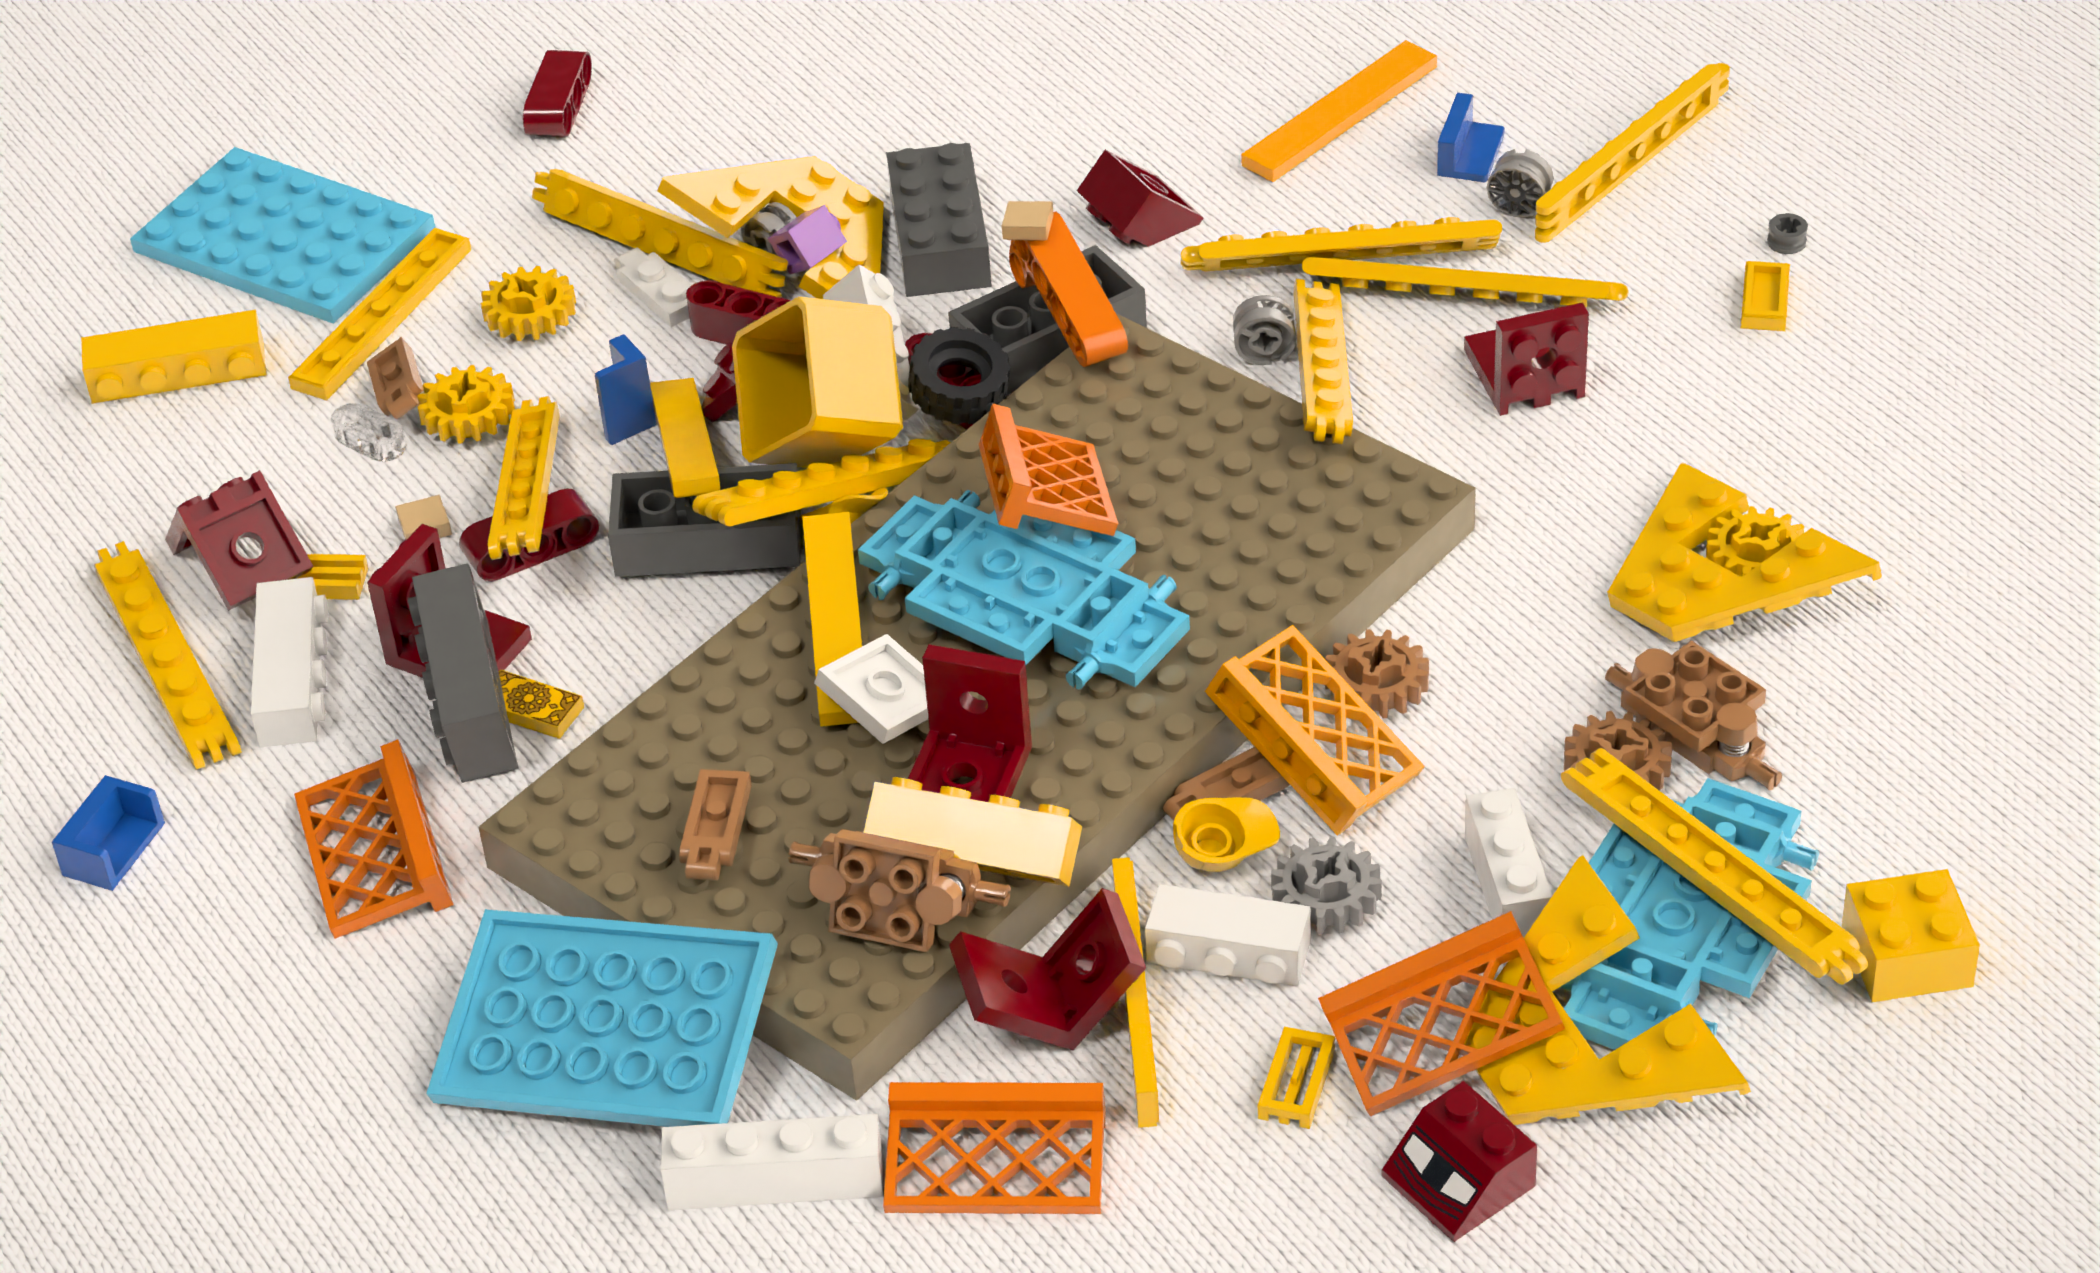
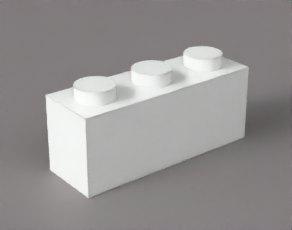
[1465,788,1552,938]
[1145,884,1311,986]

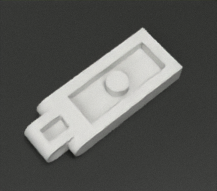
[614,247,692,327]

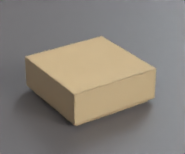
[1001,201,1054,241]
[395,494,452,539]

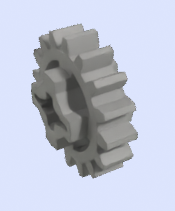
[1271,837,1382,934]

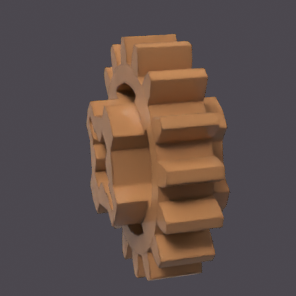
[1324,629,1429,718]
[1563,711,1672,790]

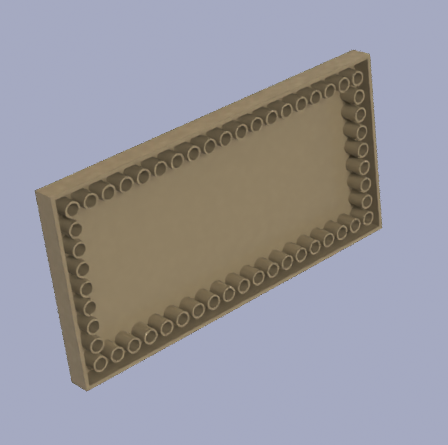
[478,313,1476,1101]

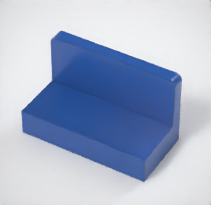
[1437,92,1505,182]
[594,334,657,445]

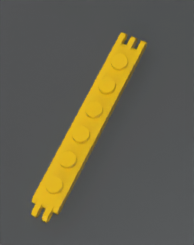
[1535,63,1730,243]
[532,169,788,298]
[1180,217,1502,272]
[1302,257,1629,307]
[1293,279,1353,444]
[488,396,560,560]
[692,439,951,526]
[94,541,242,770]
[1561,748,1868,985]

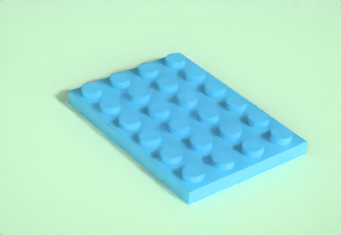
[130,147,435,324]
[426,909,778,1127]

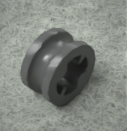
[1767,213,1808,254]

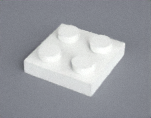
[814,634,928,744]

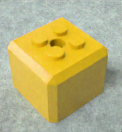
[732,296,903,468]

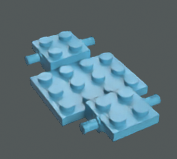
[858,490,1190,690]
[1559,778,1819,1050]

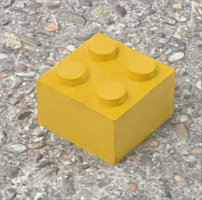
[1841,869,1980,1002]

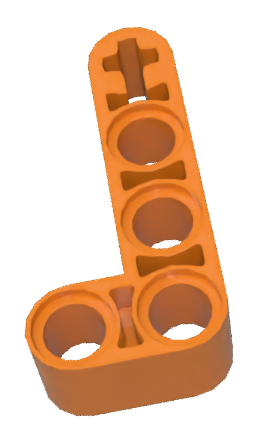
[1009,211,1128,367]

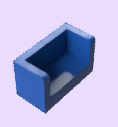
[52,775,165,891]

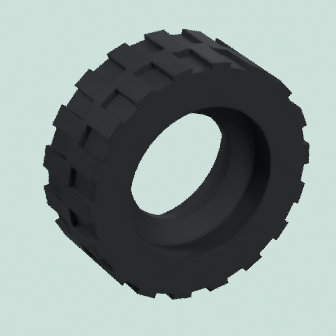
[908,327,1010,425]

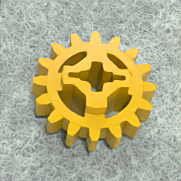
[480,266,576,341]
[417,365,515,444]
[1705,506,1805,577]

